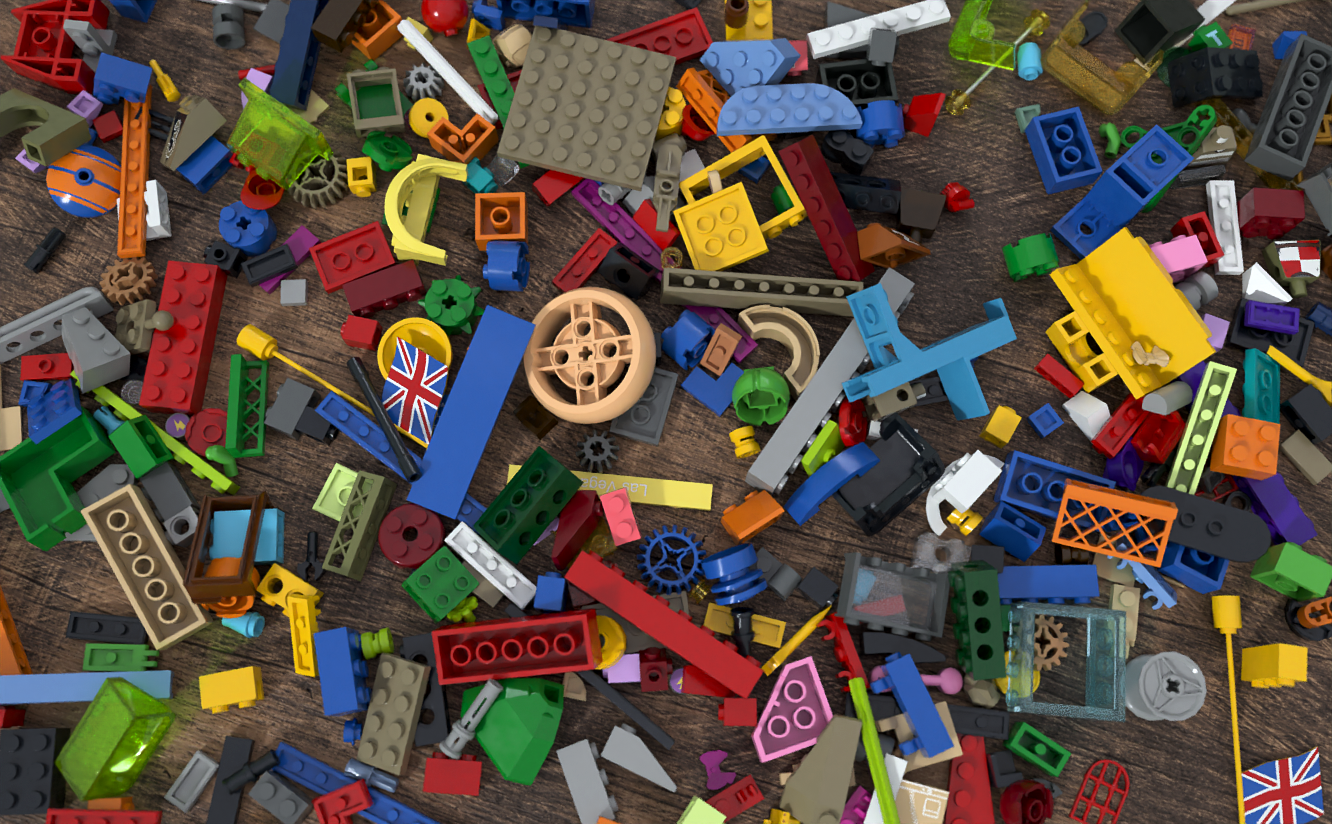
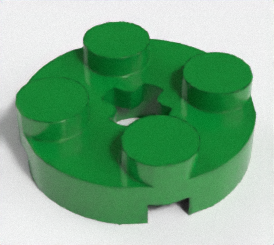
[362,131,413,172]

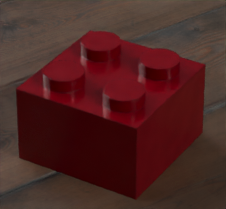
[1236,188,1305,239]

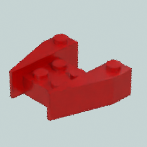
[0,0,110,95]

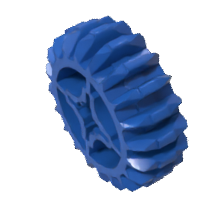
[637,525,706,595]

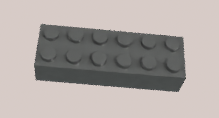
[1244,33,1332,181]

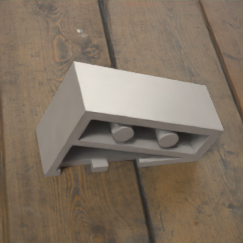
[62,307,131,393]

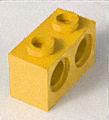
[257,563,324,618]

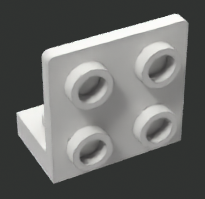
[117,180,171,241]

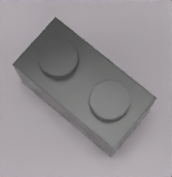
[264,378,321,440]
[140,462,201,522]
[248,770,314,824]

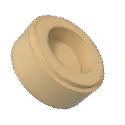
[707,170,723,194]

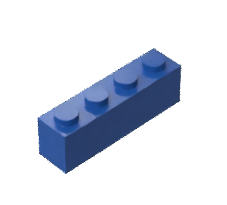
[998,565,1099,605]

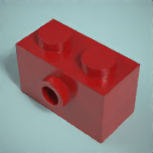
[422,752,482,796]

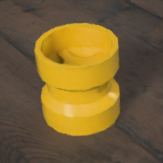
[729,426,761,459]
[946,507,983,536]

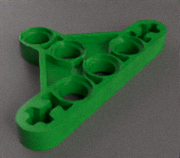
[1121,105,1217,213]

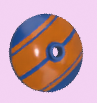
[46,145,121,218]

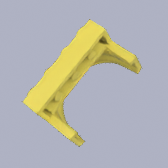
[385,154,468,266]

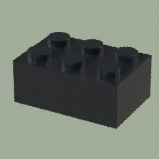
[0,728,71,815]

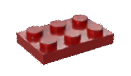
[309,221,397,294]

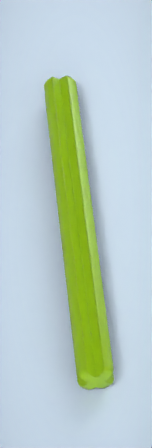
[849,677,900,824]

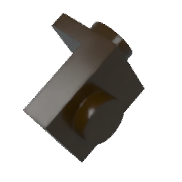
[513,395,558,440]

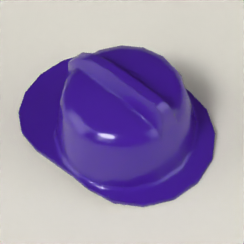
[1103,437,1144,492]

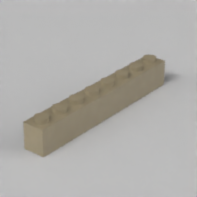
[660,267,864,317]

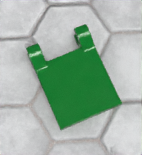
[335,59,413,119]

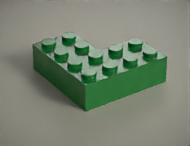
[0,406,116,552]

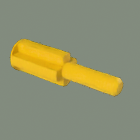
[149,60,181,102]

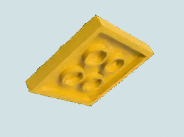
[673,182,769,272]

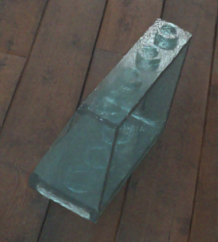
[1005,602,1126,722]

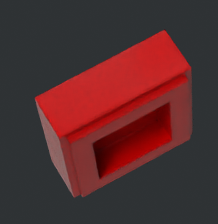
[92,110,123,143]

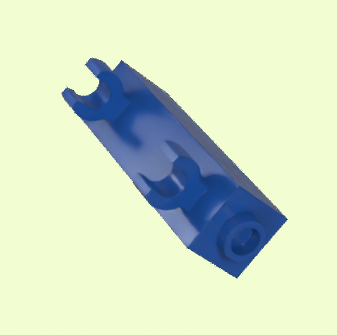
[869,651,954,758]

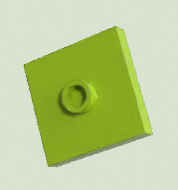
[801,420,845,477]

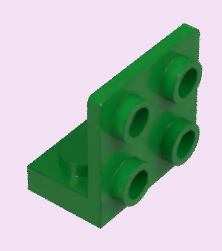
[401,546,479,624]

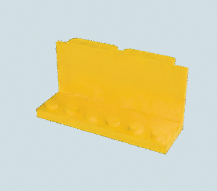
[1049,227,1216,400]

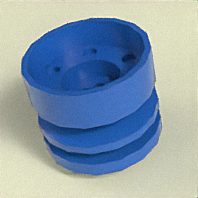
[701,543,768,605]

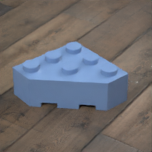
[700,38,801,96]

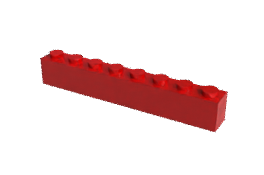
[564,550,764,699]

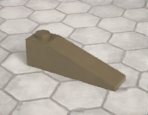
[779,714,862,824]

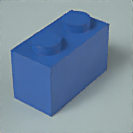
[176,135,233,194]
[979,501,1046,562]
[534,572,569,614]

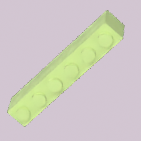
[1165,361,1237,495]

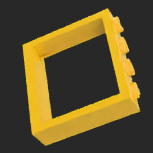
[679,135,808,239]

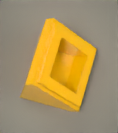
[467,18,491,49]

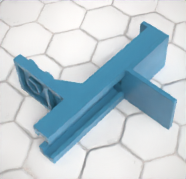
[842,283,1017,420]

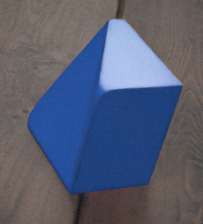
[1272,31,1307,59]

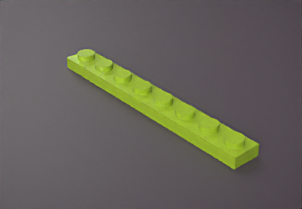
[70,370,241,495]

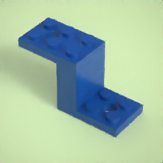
[1050,124,1194,260]

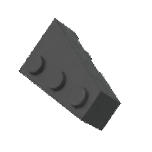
[824,1,899,60]

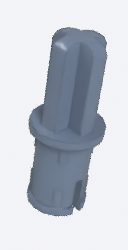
[344,758,399,793]

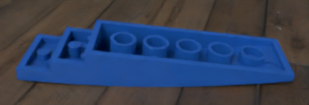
[407,305,536,519]

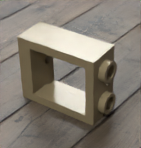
[347,67,405,137]

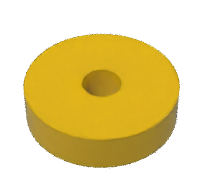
[409,98,449,138]

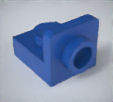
[472,0,506,32]

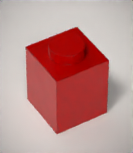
[341,315,383,351]
[718,698,757,726]

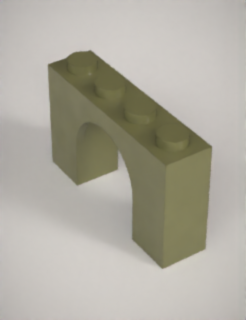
[0,88,92,167]

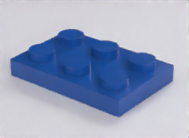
[27,378,82,444]

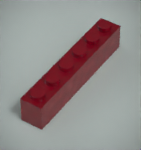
[779,135,875,282]

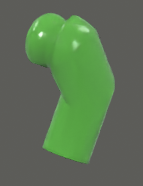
[1099,123,1121,159]
[205,445,239,477]

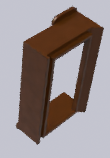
[183,490,274,604]

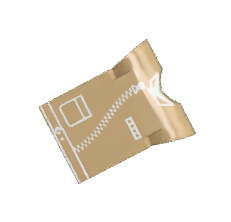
[895,778,949,824]

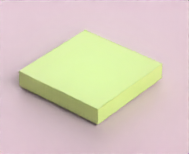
[312,463,374,521]

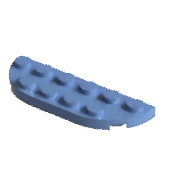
[716,83,862,136]

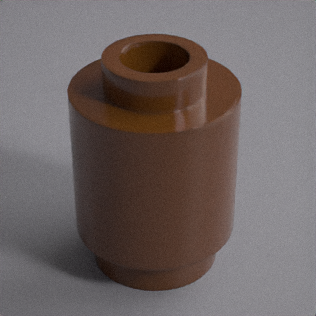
[724,0,749,29]

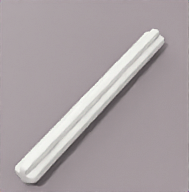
[397,20,499,125]

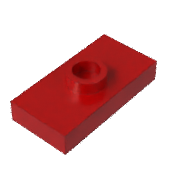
[20,353,75,382]

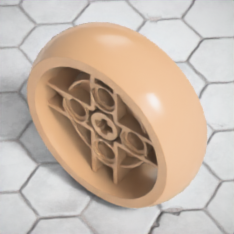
[523,287,656,424]

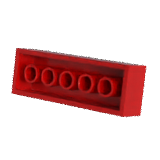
[139,261,227,416]
[432,608,603,685]

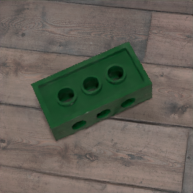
[472,446,584,565]
[948,560,1006,681]

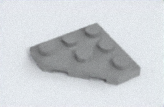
[62,464,138,542]

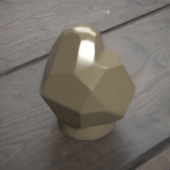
[963,673,1000,709]

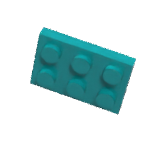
[1242,348,1280,424]

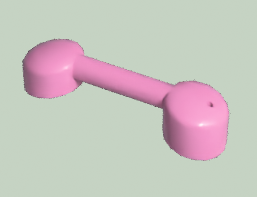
[868,665,963,695]

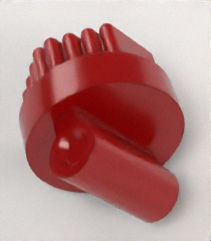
[940,182,975,212]

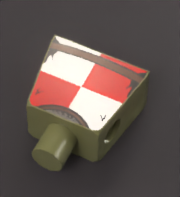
[1262,240,1321,298]

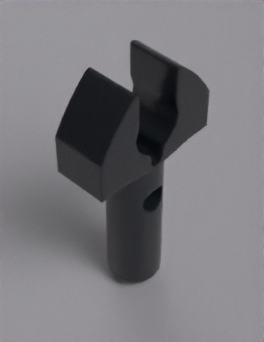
[297,531,326,582]

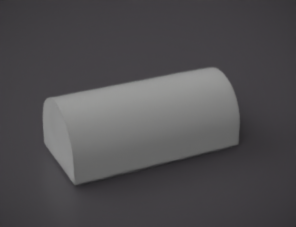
[1142,381,1193,416]

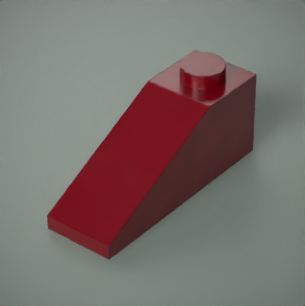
[551,490,604,571]

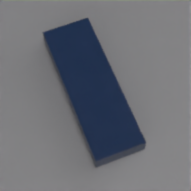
[533,15,568,31]

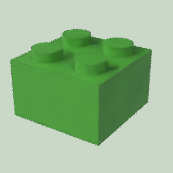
[1250,542,1332,602]

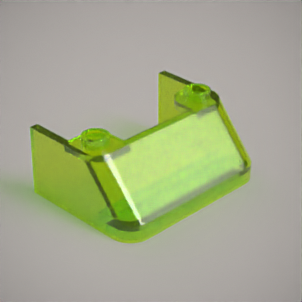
[948,0,1015,70]

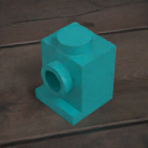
[462,157,498,194]

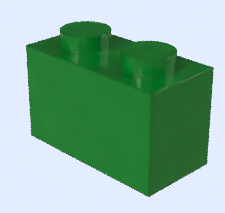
[108,415,174,479]
[1002,722,1071,777]

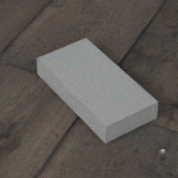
[164,750,220,813]

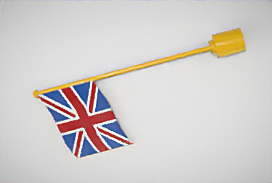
[237,324,449,450]
[1211,596,1324,824]

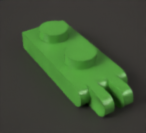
[82,643,159,672]

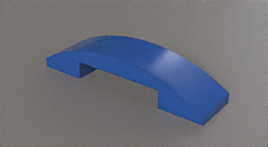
[784,442,880,526]

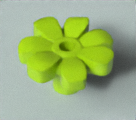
[447,596,478,623]

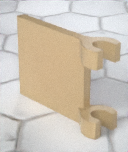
[874,701,963,773]

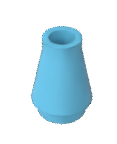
[222,612,265,638]

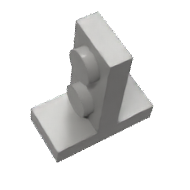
[63,19,118,73]

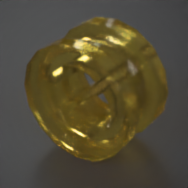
[661,247,683,269]
[688,579,712,605]

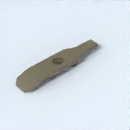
[652,144,683,232]

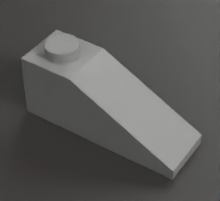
[601,723,677,793]

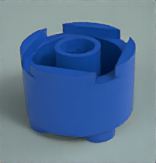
[855,100,905,148]
[219,201,277,257]
[483,240,530,292]
[661,309,716,370]

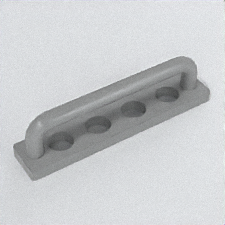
[0,287,114,364]

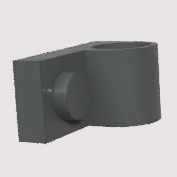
[749,547,802,602]

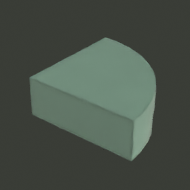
[1015,104,1040,133]

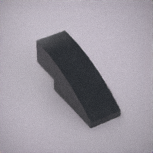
[859,632,946,664]

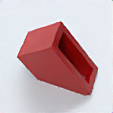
[903,93,946,137]

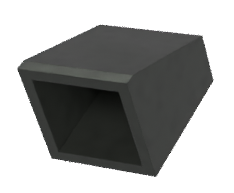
[1114,0,1206,65]

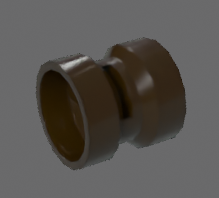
[1054,540,1089,565]

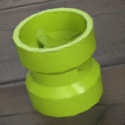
[361,627,394,659]

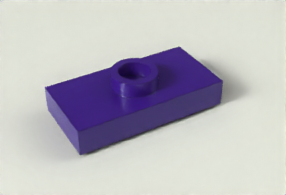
[1244,300,1300,335]

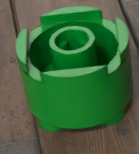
[1002,233,1059,282]

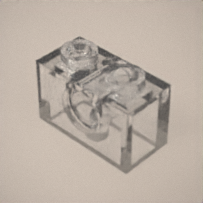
[910,532,972,574]

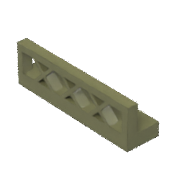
[322,470,397,581]

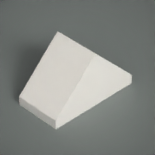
[1062,391,1110,441]

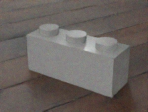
[556,739,619,824]

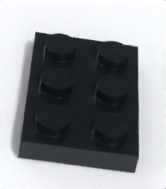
[1226,298,1315,367]

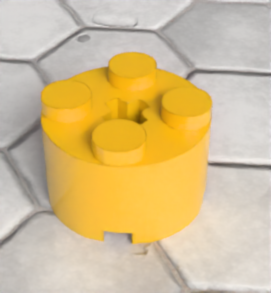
[655,87,686,141]

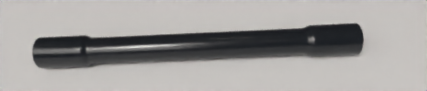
[347,357,422,483]

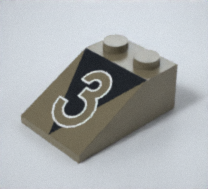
[160,95,227,171]

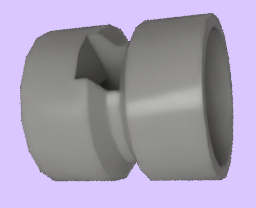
[1174,271,1219,311]

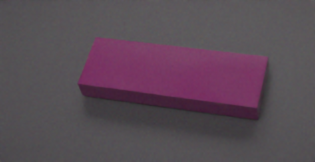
[259,225,321,295]

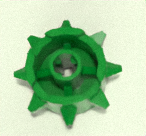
[418,275,485,337]

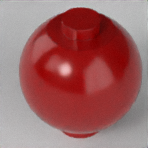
[421,0,469,37]

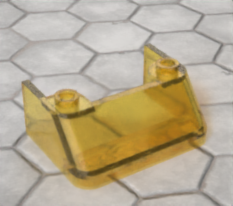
[1041,0,1164,115]

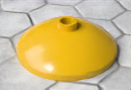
[377,317,453,380]

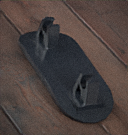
[1137,486,1271,563]

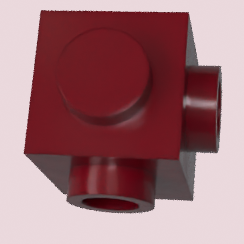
[639,647,673,692]

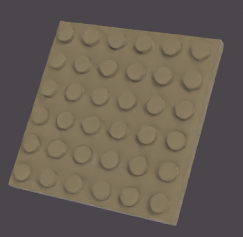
[497,26,676,191]

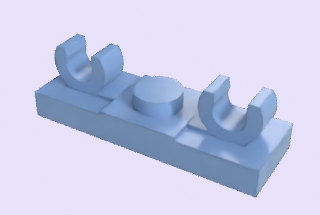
[1107,535,1177,610]

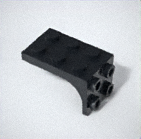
[1168,47,1263,108]

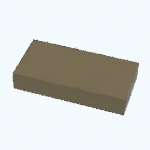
[1278,429,1332,485]

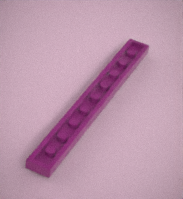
[572,178,758,364]

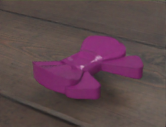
[699,750,736,790]

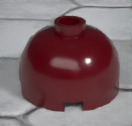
[1000,779,1054,824]

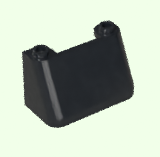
[831,412,945,536]

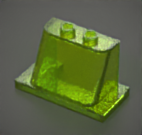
[226,77,334,190]

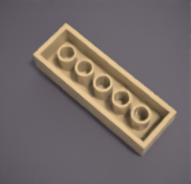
[81,484,214,650]

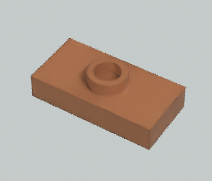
[699,323,743,376]

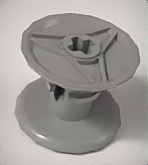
[1119,652,1207,721]

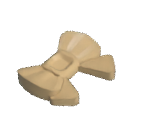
[1130,341,1169,367]

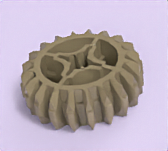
[284,144,349,209]

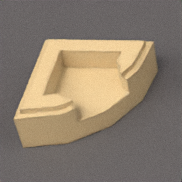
[562,672,587,701]

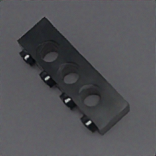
[800,172,902,214]
[400,633,452,747]

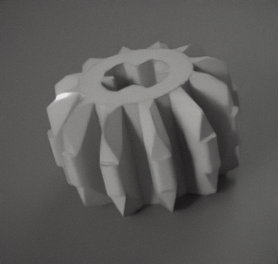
[403,62,445,103]

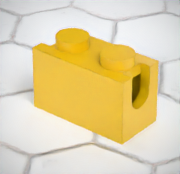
[199,666,264,714]

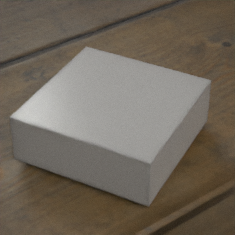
[280,279,308,306]

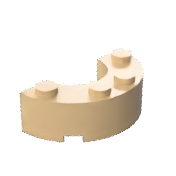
[737,305,820,401]

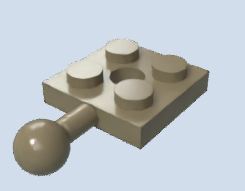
[114,299,174,355]

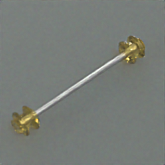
[945,9,1050,115]

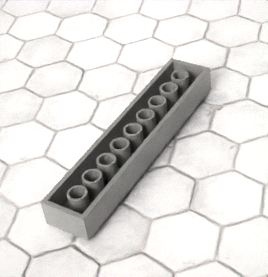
[745,267,915,496]

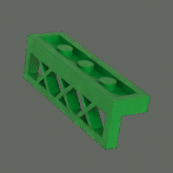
[225,354,269,458]

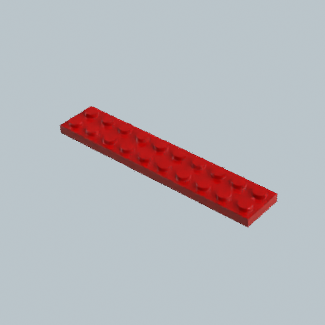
[477,7,713,129]

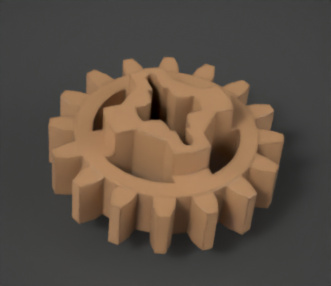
[99,257,158,305]
[1009,613,1069,671]

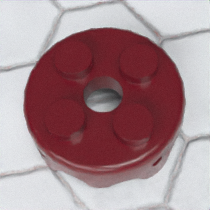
[378,503,446,569]

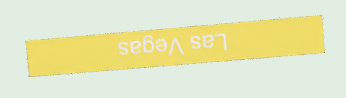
[507,464,713,511]

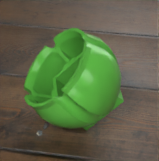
[732,366,790,426]

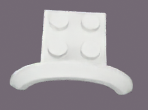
[926,450,1005,537]

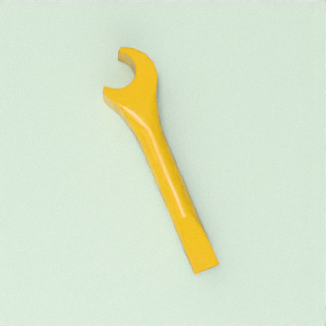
[1267,345,1332,406]
[761,605,832,676]

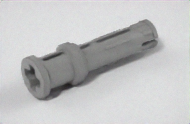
[439,679,503,759]

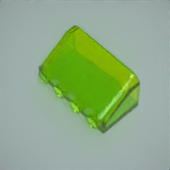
[54,677,175,802]

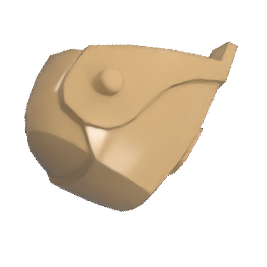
[492,24,532,68]

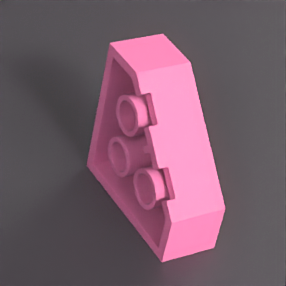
[751,656,833,763]

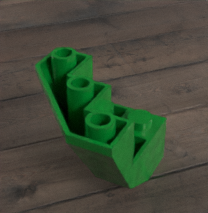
[461,678,564,786]

